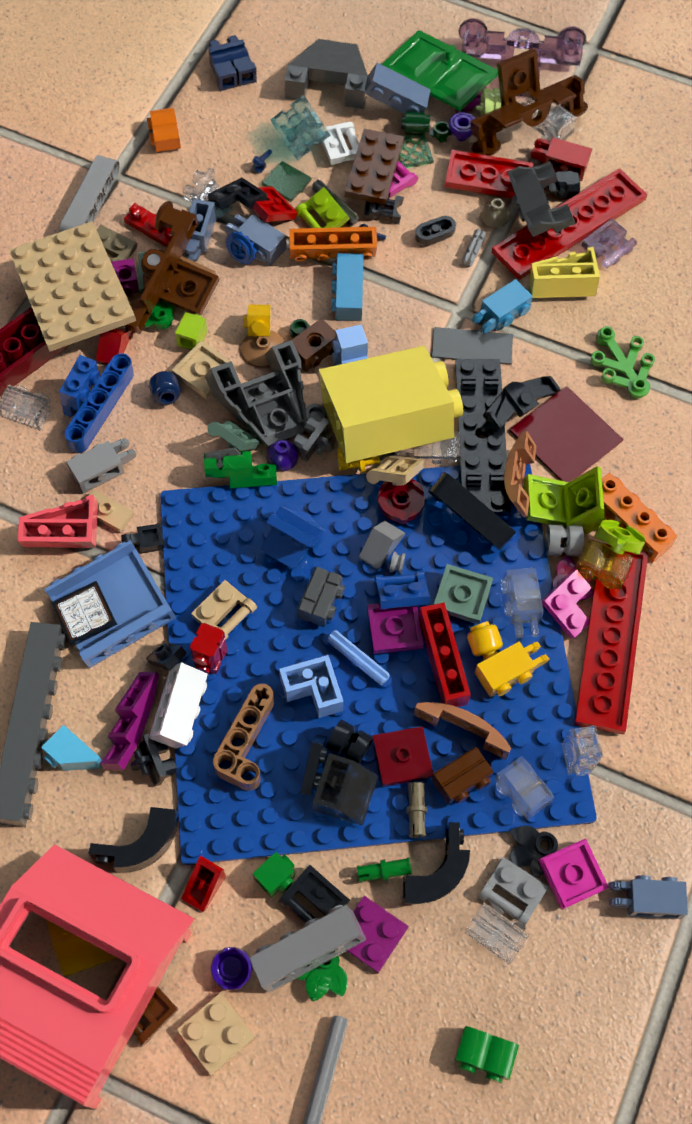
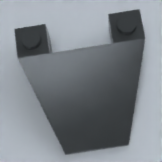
[285,39,368,109]
[205,340,307,447]

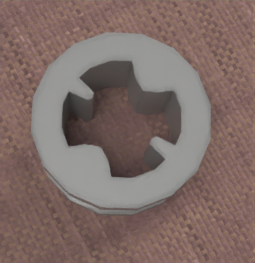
[389,551,405,575]

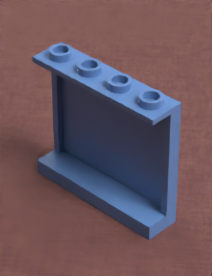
[44,540,176,668]

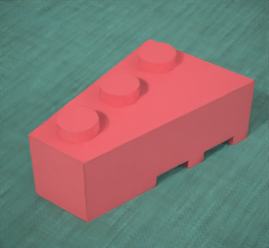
[18,495,98,548]

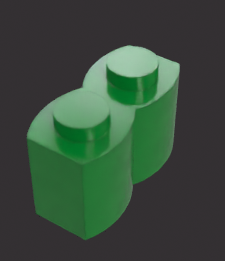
[454,1025,519,1084]

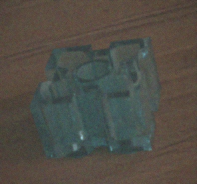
[270,94,331,160]

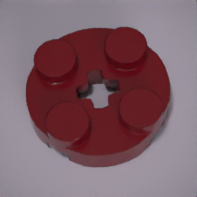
[377,479,425,524]

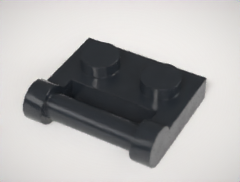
[278,865,350,923]

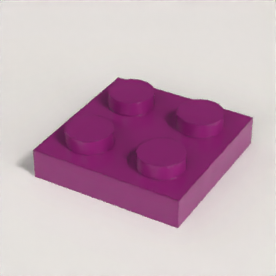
[367,603,423,654]
[347,896,409,974]

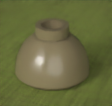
[480,198,510,228]

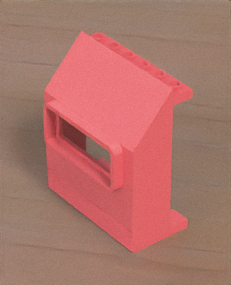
[0,844,195,1109]

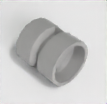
[545,525,584,557]

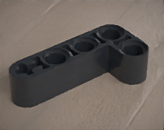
[427,472,516,551]

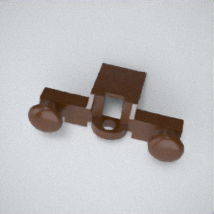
[470,48,588,156]

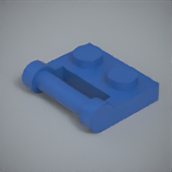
[375,570,430,609]

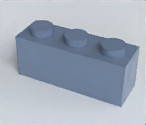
[364,63,430,114]

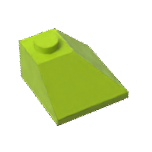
[564,466,604,534]

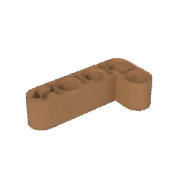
[213,684,274,791]

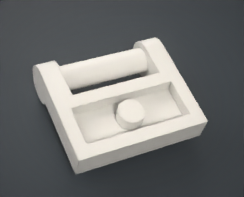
[319,122,359,165]

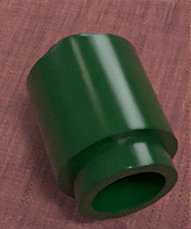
[401,112,430,134]

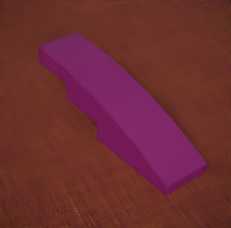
[100,672,159,771]

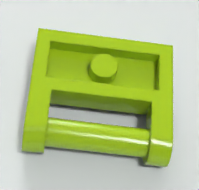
[295,187,350,228]

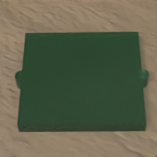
[262,161,312,202]

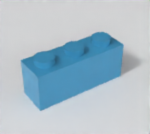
[331,253,363,321]

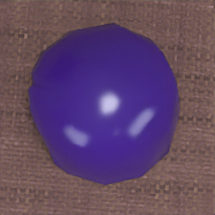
[210,947,253,990]

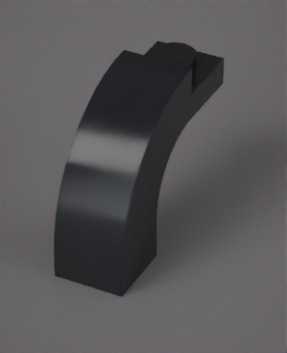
[88,807,179,873]
[402,822,470,904]

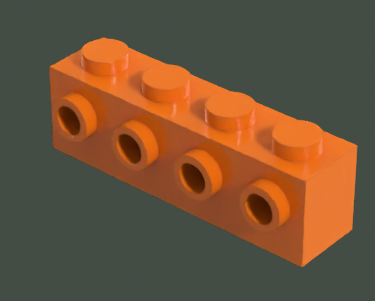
[289,227,377,261]
[602,472,678,563]

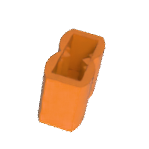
[147,107,181,152]

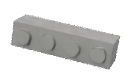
[249,905,366,993]

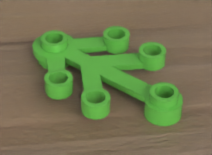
[591,326,655,399]

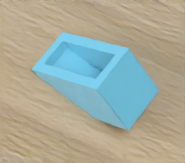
[41,725,102,771]

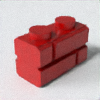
[190,623,227,674]

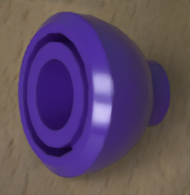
[449,112,475,141]
[266,440,299,471]

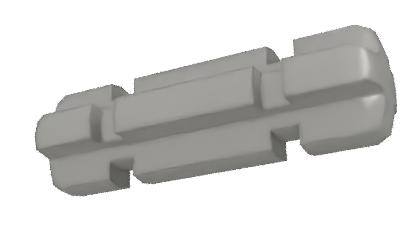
[462,229,486,267]

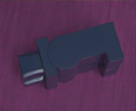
[208,35,257,91]

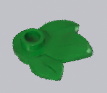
[144,301,174,329]
[296,955,348,1002]

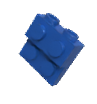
[59,355,100,418]

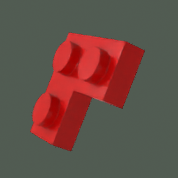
[252,186,298,222]

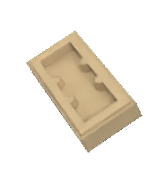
[89,490,134,533]

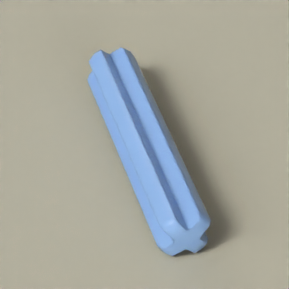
[327,630,390,685]

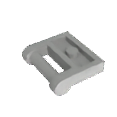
[478,857,549,928]

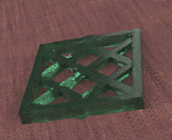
[399,134,434,168]

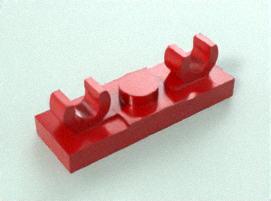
[124,203,172,247]

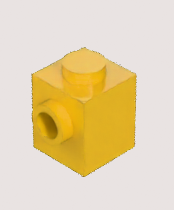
[243,304,271,336]

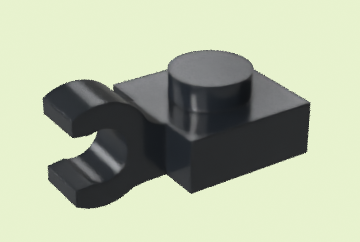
[121,523,165,552]

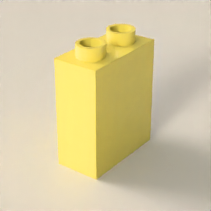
[319,345,463,463]

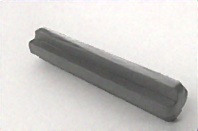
[312,179,359,226]

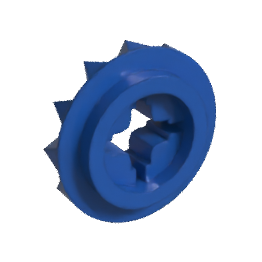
[226,231,257,264]

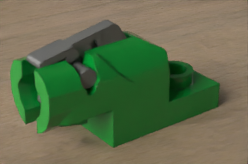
[204,447,277,488]

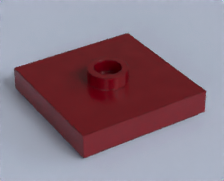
[373,726,433,787]

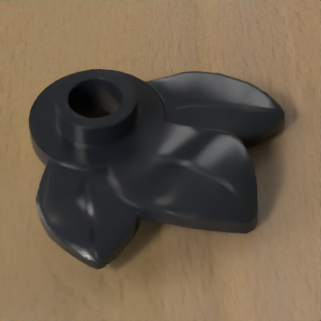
[509,825,558,877]

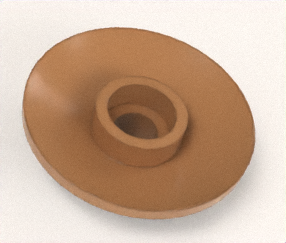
[241,330,284,368]

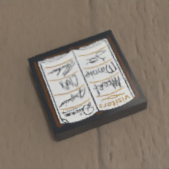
[52,581,117,647]

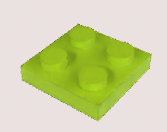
[523,474,568,528]

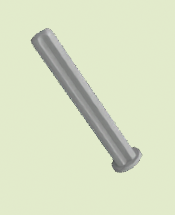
[303,1015,348,1124]

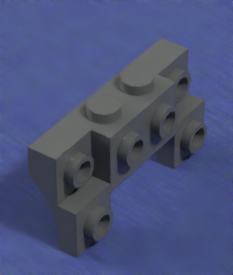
[507,162,575,237]

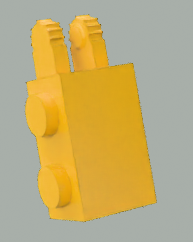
[475,641,550,698]

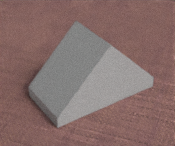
[359,521,405,570]

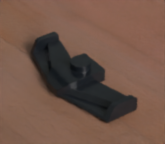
[483,376,561,433]

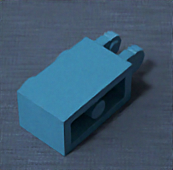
[472,279,533,334]

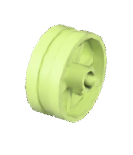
[476,88,502,116]

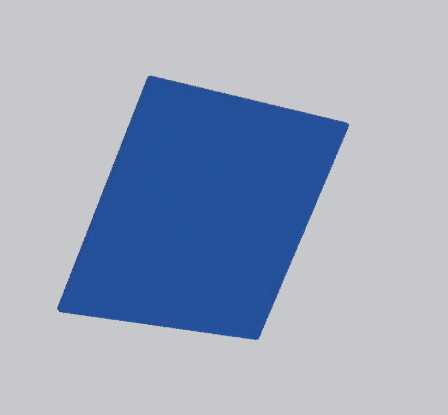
[160,464,597,865]

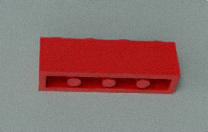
[419,602,471,707]

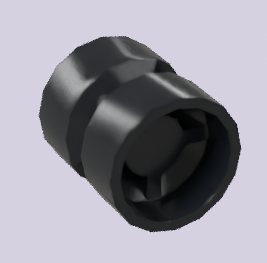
[326,719,374,766]

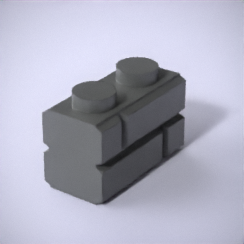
[297,567,345,627]

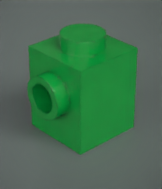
[252,852,295,898]

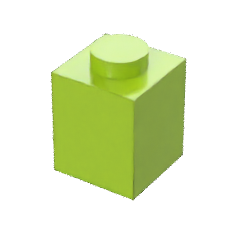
[175,312,208,350]

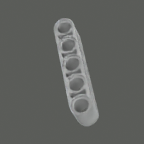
[59,155,120,232]

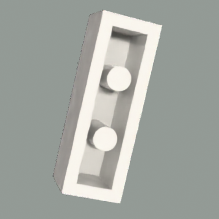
[149,663,208,749]

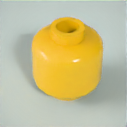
[467,621,503,660]

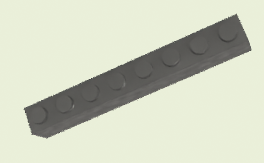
[0,622,67,827]

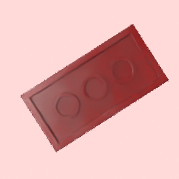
[444,150,533,198]

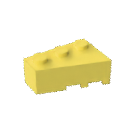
[528,247,600,298]

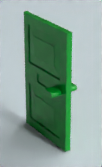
[381,30,498,112]

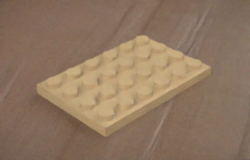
[9,221,136,352]

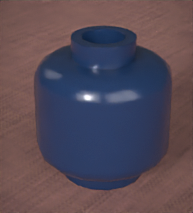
[149,371,181,405]

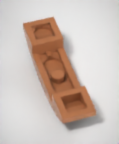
[504,431,537,517]
[414,702,511,760]

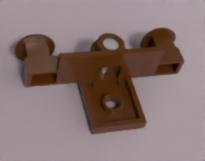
[124,201,220,335]

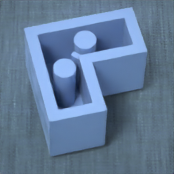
[332,324,368,366]
[279,655,344,718]

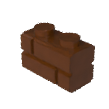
[431,747,494,805]

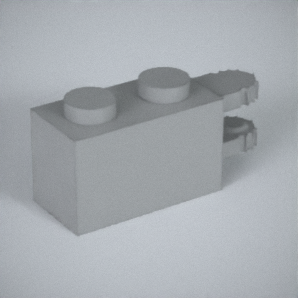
[66,438,137,494]

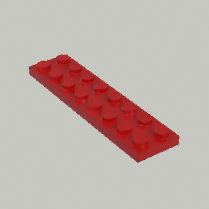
[491,168,648,281]
[574,543,649,735]

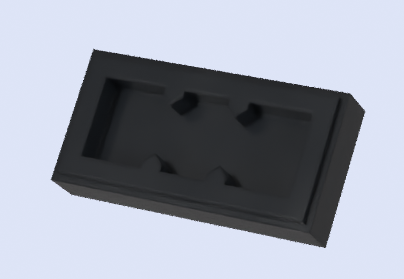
[146,641,187,670]

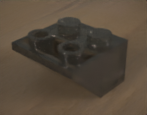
[313,753,378,826]

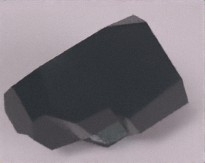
[544,171,580,198]

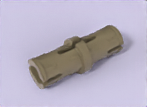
[406,782,427,838]

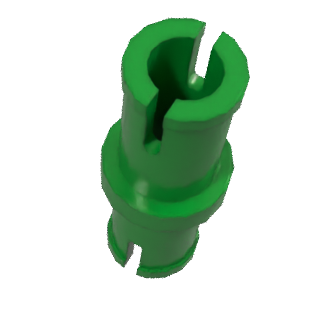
[357,857,412,883]

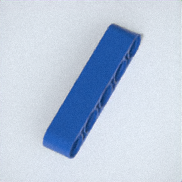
[65,353,134,453]

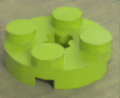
[595,520,645,554]

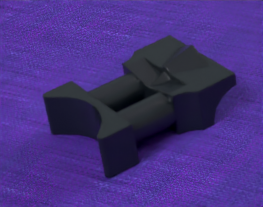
[363,196,404,224]

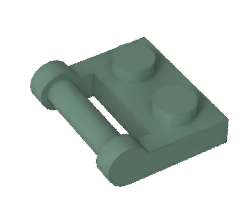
[207,421,261,451]

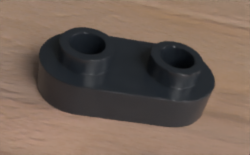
[415,216,456,245]

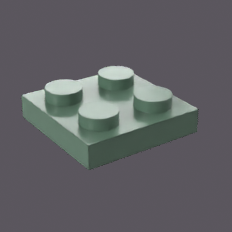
[434,564,493,624]

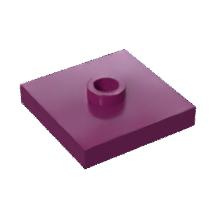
[538,838,609,910]

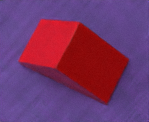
[96,327,133,365]
[181,856,226,912]

